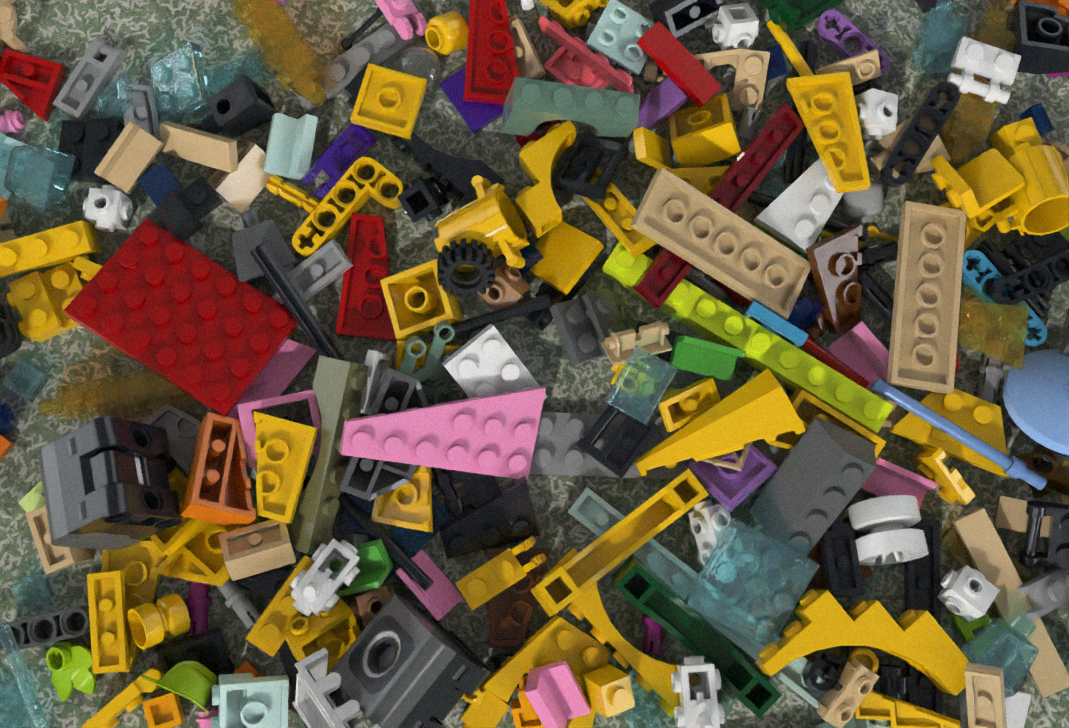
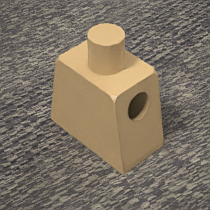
[869,115,951,178]

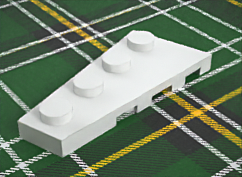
[753,152,868,255]

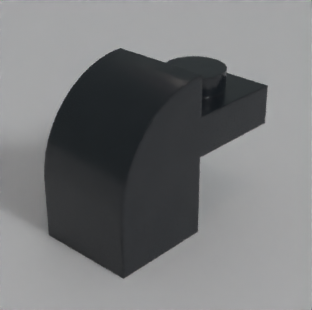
[155,176,223,242]

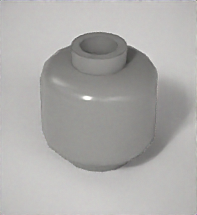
[842,178,885,224]

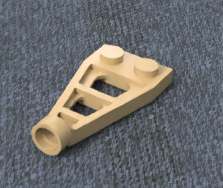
[644,48,770,113]

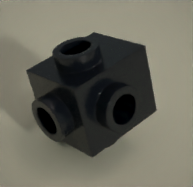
[397,176,449,223]

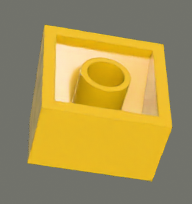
[669,93,742,168]
[380,259,465,339]

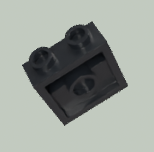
[55,118,125,184]

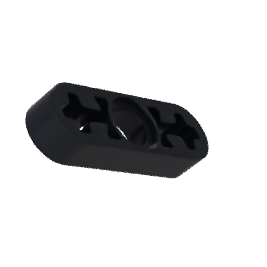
[803,606,855,692]

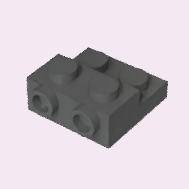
[549,288,631,366]

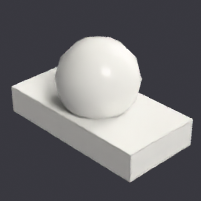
[360,349,393,414]

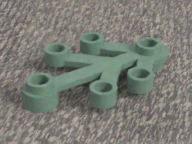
[396,321,487,404]

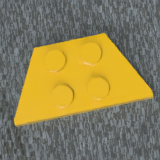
[889,388,1009,477]
[155,491,261,587]

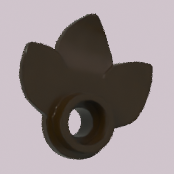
[1015,445,1069,498]

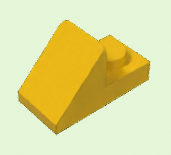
[657,376,721,432]

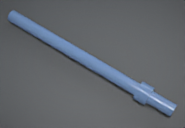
[871,378,1047,490]

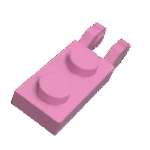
[375,0,428,41]

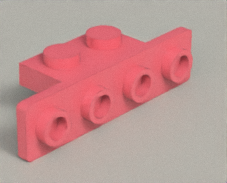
[538,16,634,93]

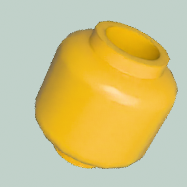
[425,11,468,55]

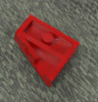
[0,48,67,122]

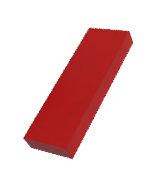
[637,21,722,109]

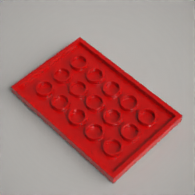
[63,218,299,417]

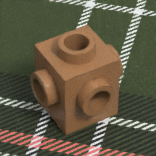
[477,262,532,310]
[348,583,394,630]

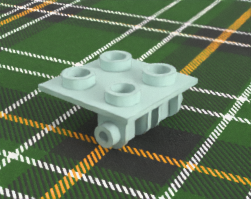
[585,0,655,75]

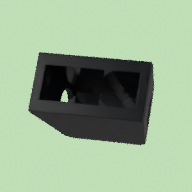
[201,74,277,137]

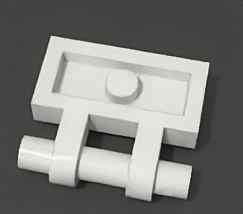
[946,36,1021,104]

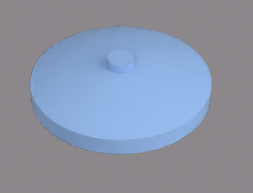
[1003,349,1069,455]

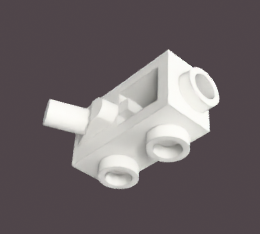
[688,500,754,580]
[290,538,360,617]
[671,656,724,728]

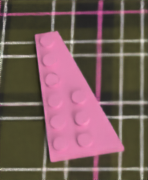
[339,386,546,480]

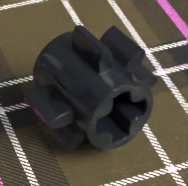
[873,664,912,701]

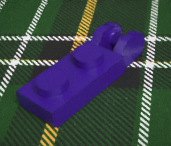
[301,122,377,198]

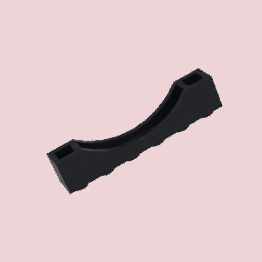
[344,64,505,206]

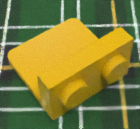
[930,148,1025,219]

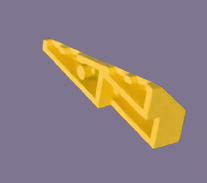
[635,368,806,476]

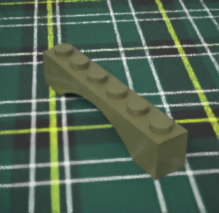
[286,355,368,554]

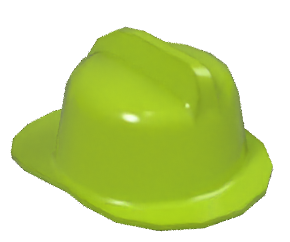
[140,661,217,714]

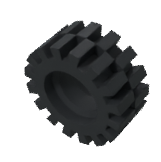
[437,238,495,299]

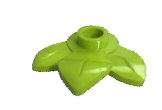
[46,640,97,702]

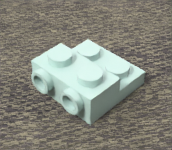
[211,672,289,728]

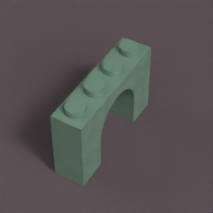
[501,77,640,144]

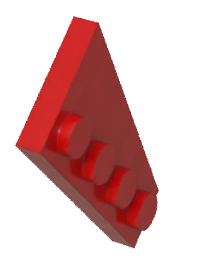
[463,0,520,105]
[336,213,398,342]

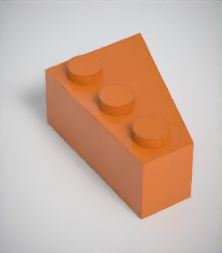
[180,412,257,528]

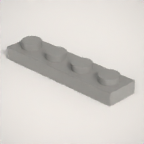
[292,23,408,114]

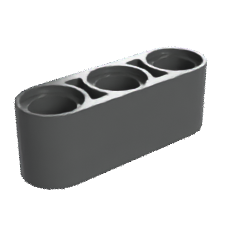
[0,605,90,652]

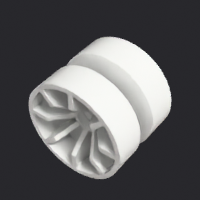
[848,495,929,566]

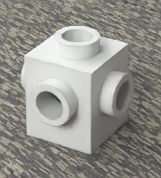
[712,3,759,51]
[854,88,898,141]
[83,185,133,232]
[937,565,1000,622]

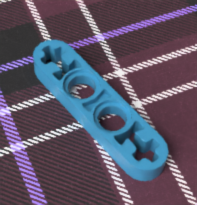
[962,250,1048,347]

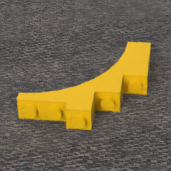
[754,589,971,696]

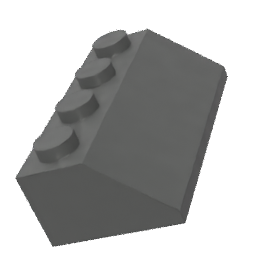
[749,416,876,557]

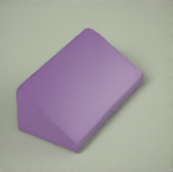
[635,78,688,131]

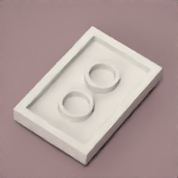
[442,324,548,400]

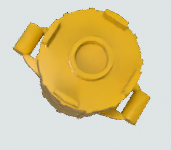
[993,142,1069,236]
[434,175,530,272]

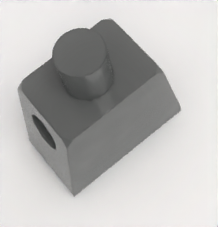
[232,209,300,285]

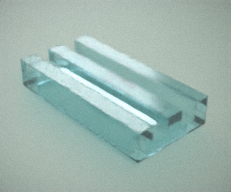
[98,73,133,119]

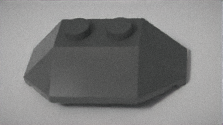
[339,368,429,501]

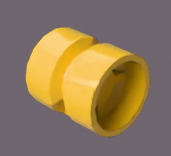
[127,593,190,650]

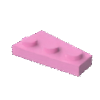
[227,339,318,420]

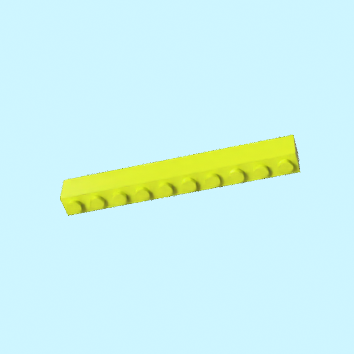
[602,242,894,434]

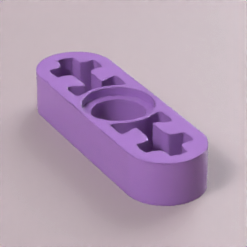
[816,10,889,80]

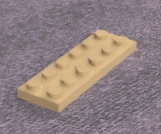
[630,167,811,319]
[887,201,966,394]

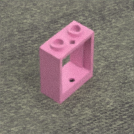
[237,390,321,468]

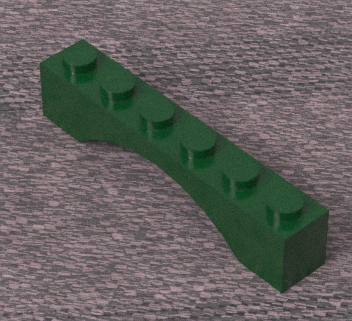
[611,553,782,718]

